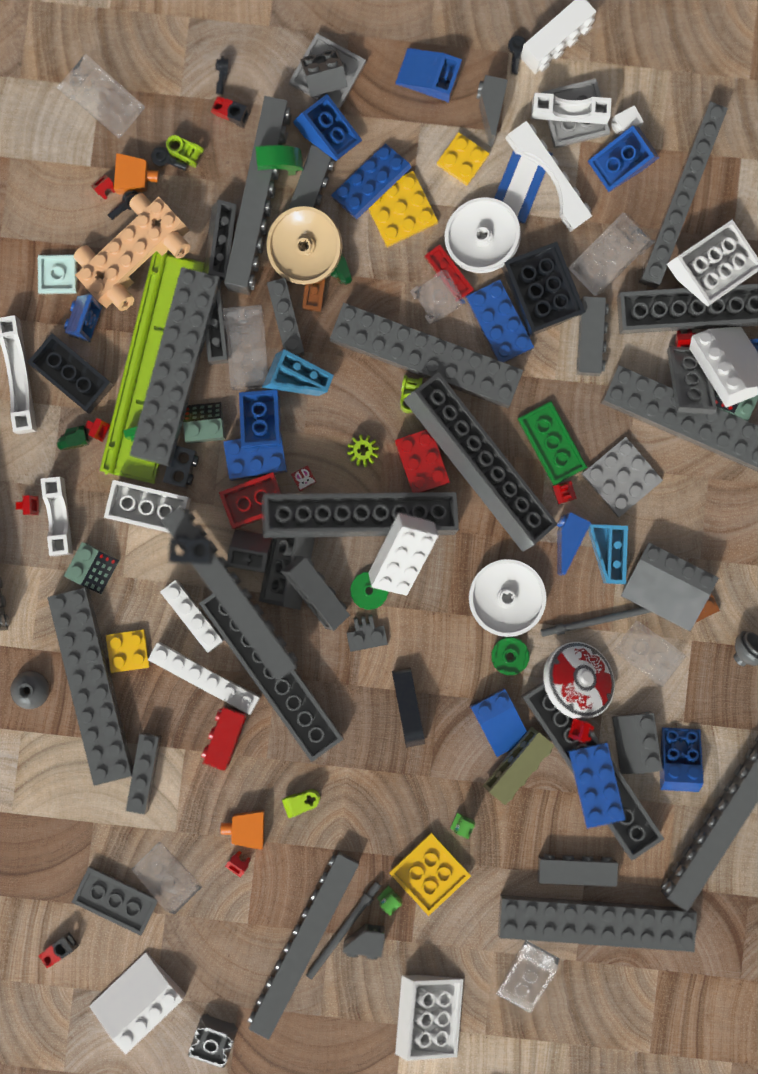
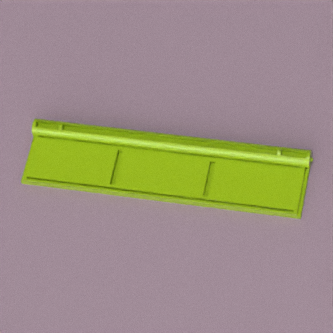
[99,251,204,484]

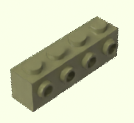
[483,727,555,805]

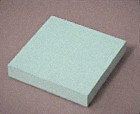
[38,255,77,294]

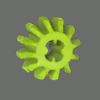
[347,434,379,467]

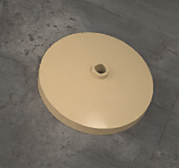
[267,206,342,284]

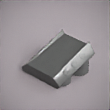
[188,1014,237,1068]

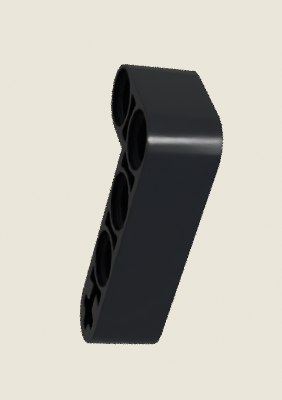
[392,667,425,748]

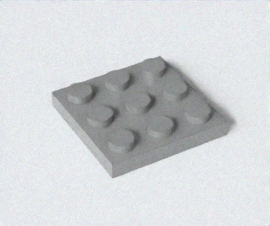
[289,33,366,110]
[541,78,610,149]
[582,437,663,518]

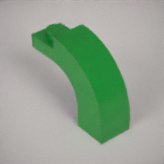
[255,145,304,176]

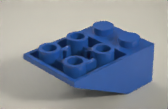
[395,48,462,102]
[660,727,704,792]

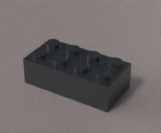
[27,333,114,414]

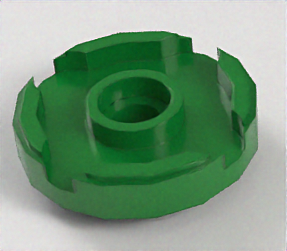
[350,572,388,610]
[491,637,529,675]

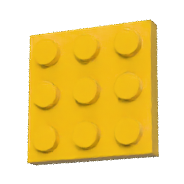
[368,171,438,247]
[389,832,471,916]

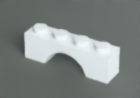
[531,93,612,124]
[41,477,73,556]
[160,580,225,653]

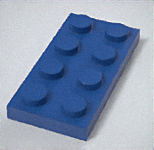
[331,143,412,220]
[466,280,534,363]
[568,742,625,829]

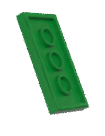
[517,401,588,486]

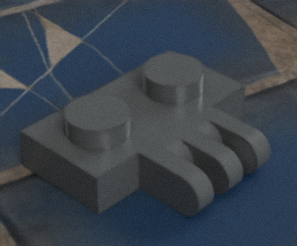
[347,615,388,652]

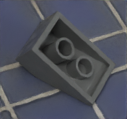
[476,75,508,147]

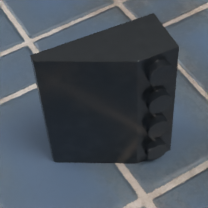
[501,241,586,337]

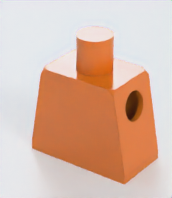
[114,153,159,194]
[220,810,265,850]

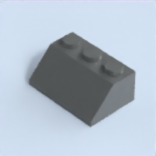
[612,711,663,774]

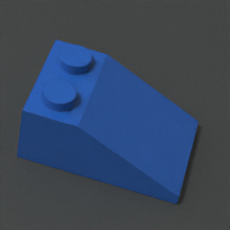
[293,94,362,161]
[588,125,660,192]
[64,295,102,343]
[239,389,281,448]
[556,512,591,576]
[470,688,527,757]

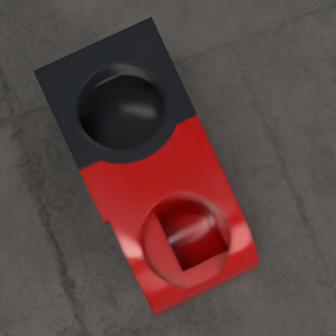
[211,97,250,128]
[38,932,79,968]

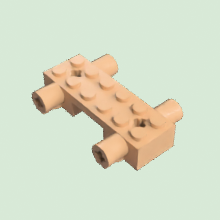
[74,193,191,311]

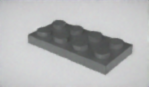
[667,346,717,414]
[71,866,159,936]

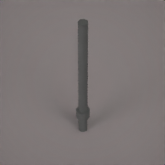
[540,607,651,637]
[306,881,381,980]

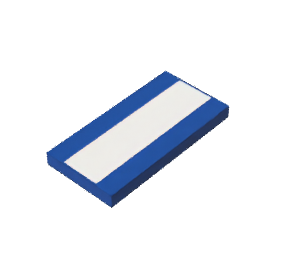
[494,150,553,224]

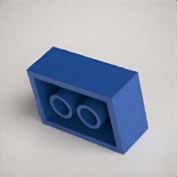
[223,432,288,481]

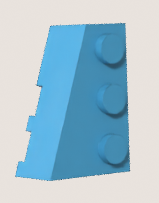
[262,349,334,396]
[588,524,628,584]

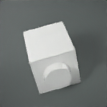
[611,105,644,136]

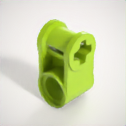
[166,135,204,167]
[400,375,423,413]
[282,789,320,818]

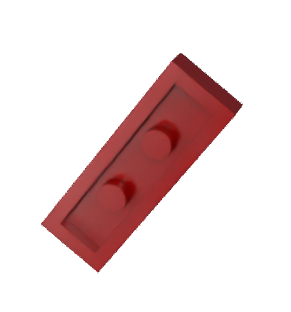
[424,244,474,302]

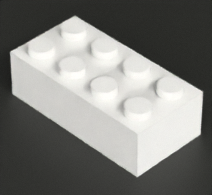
[520,0,596,74]
[104,480,191,533]
[369,513,438,595]

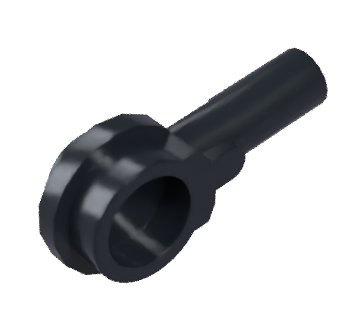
[508,35,526,75]
[215,56,229,95]
[151,147,188,171]
[107,190,139,220]

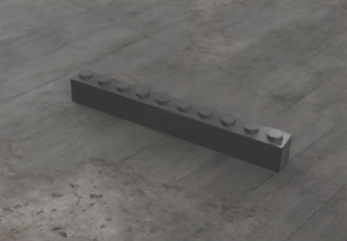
[639,101,728,289]
[247,851,359,1040]

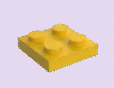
[437,132,490,186]
[106,629,150,673]

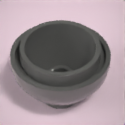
[733,631,758,667]
[10,671,49,709]

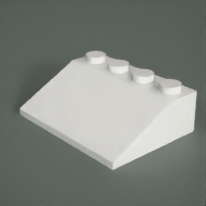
[667,219,758,306]
[689,327,758,408]
[89,952,186,1054]
[395,975,464,1061]

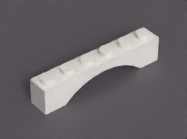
[505,121,592,232]
[0,315,37,435]
[148,642,261,715]

